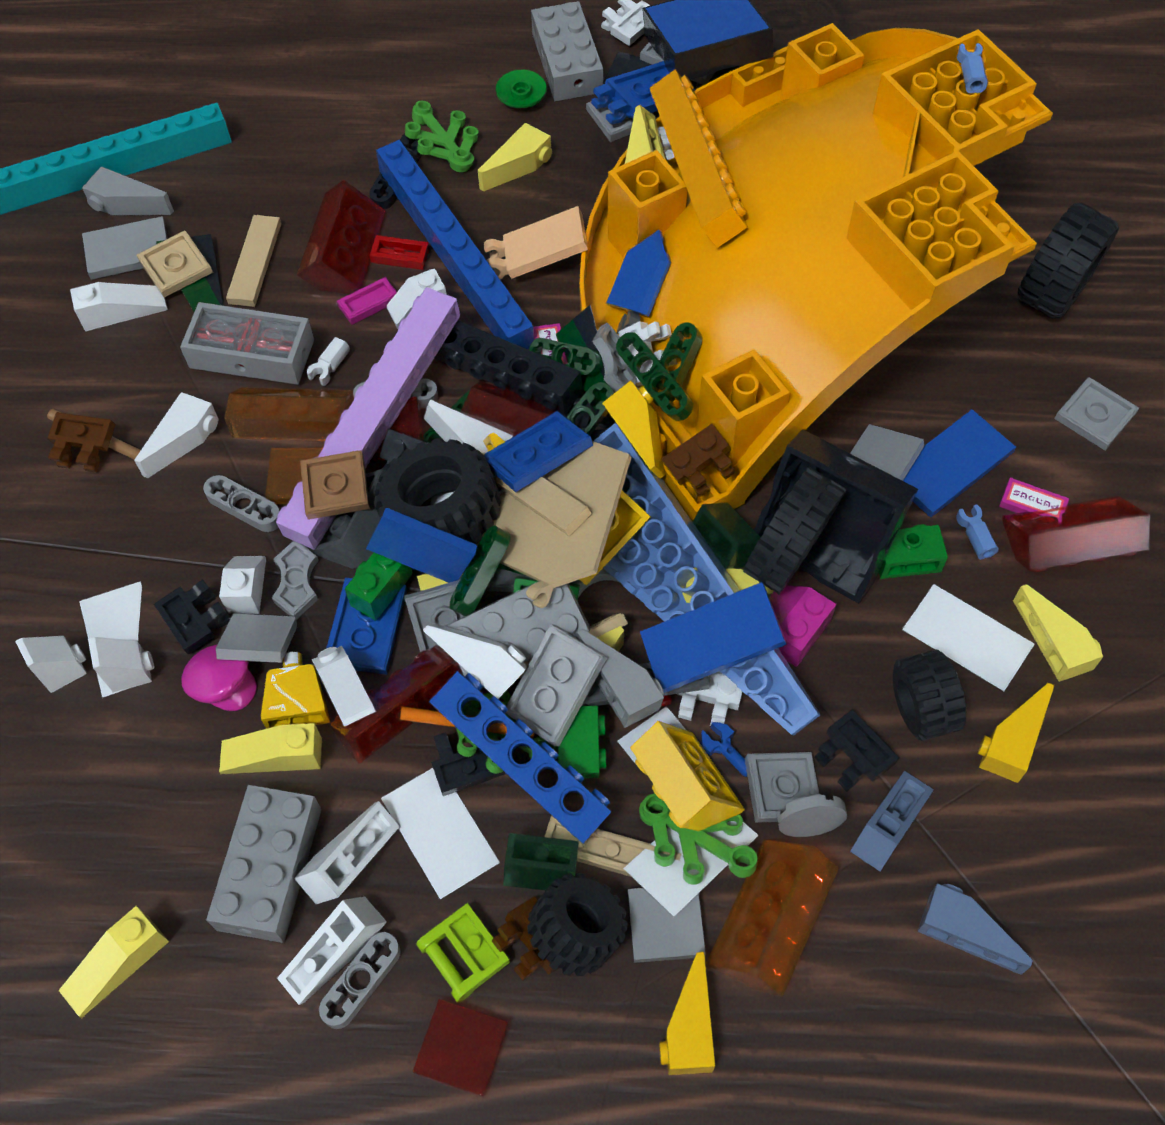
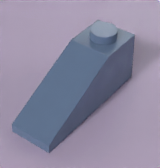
[850,771,934,871]
[917,884,1033,975]

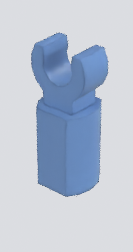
[957,43,988,93]
[956,505,999,560]

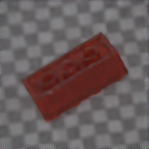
[297,179,386,294]
[1002,496,1150,572]
[330,645,461,764]

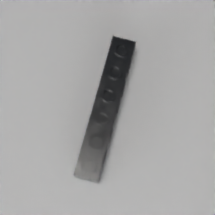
[434,320,583,415]

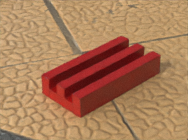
[369,235,430,270]

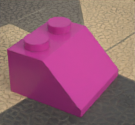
[769,585,836,667]

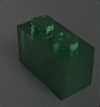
[693,503,761,569]
[503,833,579,891]

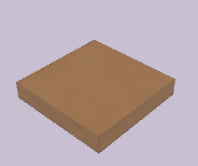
[300,450,370,520]

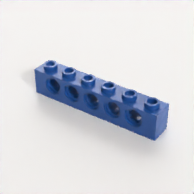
[429,671,611,844]

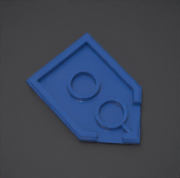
[606,230,671,317]

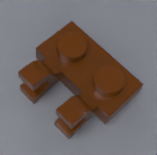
[47,412,116,473]
[661,424,736,497]
[492,896,559,981]

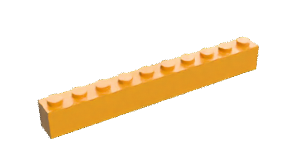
[649,69,748,248]

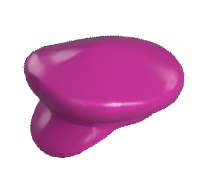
[181,644,257,711]

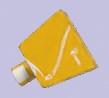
[261,652,330,729]

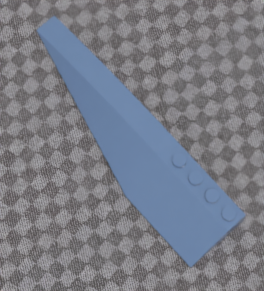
[594,422,820,736]

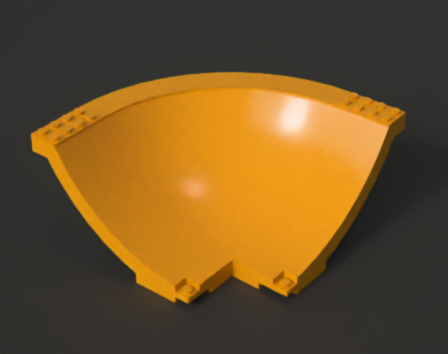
[579,23,1053,529]

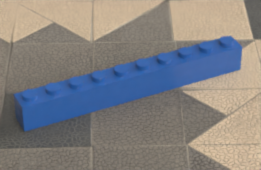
[376,139,534,349]

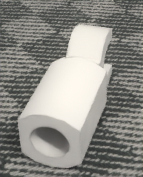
[307,337,350,386]

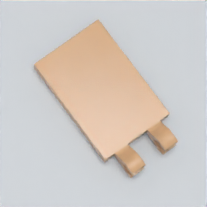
[484,206,588,279]

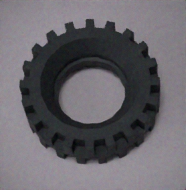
[743,467,847,594]

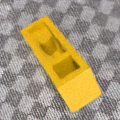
[602,380,665,479]
[977,683,1054,783]
[659,952,715,1075]

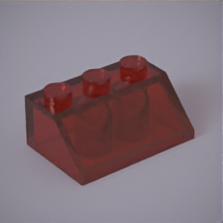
[461,381,560,437]

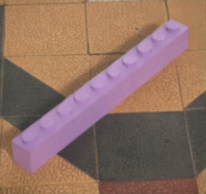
[276,287,460,550]

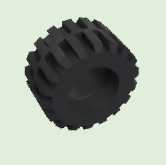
[893,649,966,741]
[527,873,627,976]

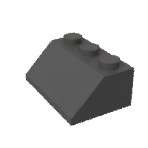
[310,469,383,569]

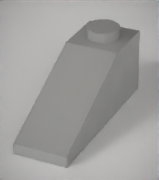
[82,167,174,215]
[576,630,664,728]

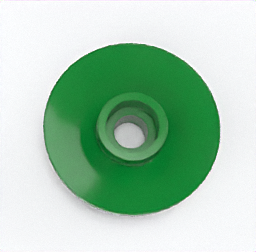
[496,70,546,108]

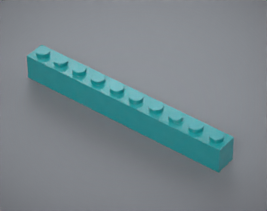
[0,103,232,215]

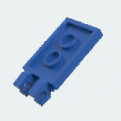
[591,61,695,125]

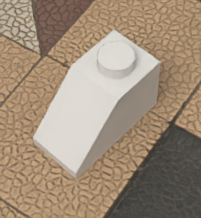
[386,268,446,329]
[219,556,266,614]
[15,636,87,693]
[88,637,154,693]

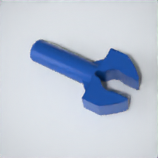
[701,722,747,777]

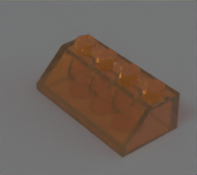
[224,387,354,441]
[706,839,839,997]

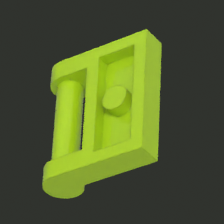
[416,903,510,1003]

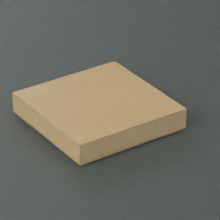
[136,230,213,298]

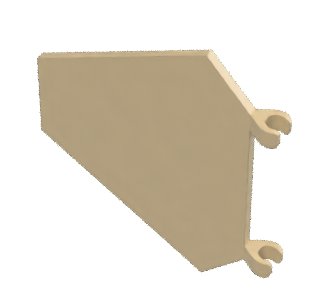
[465,441,631,608]

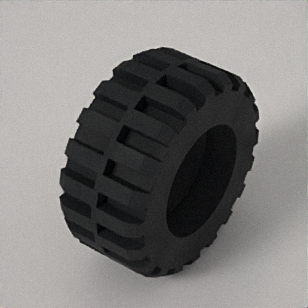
[1017,203,1119,319]
[374,439,501,544]

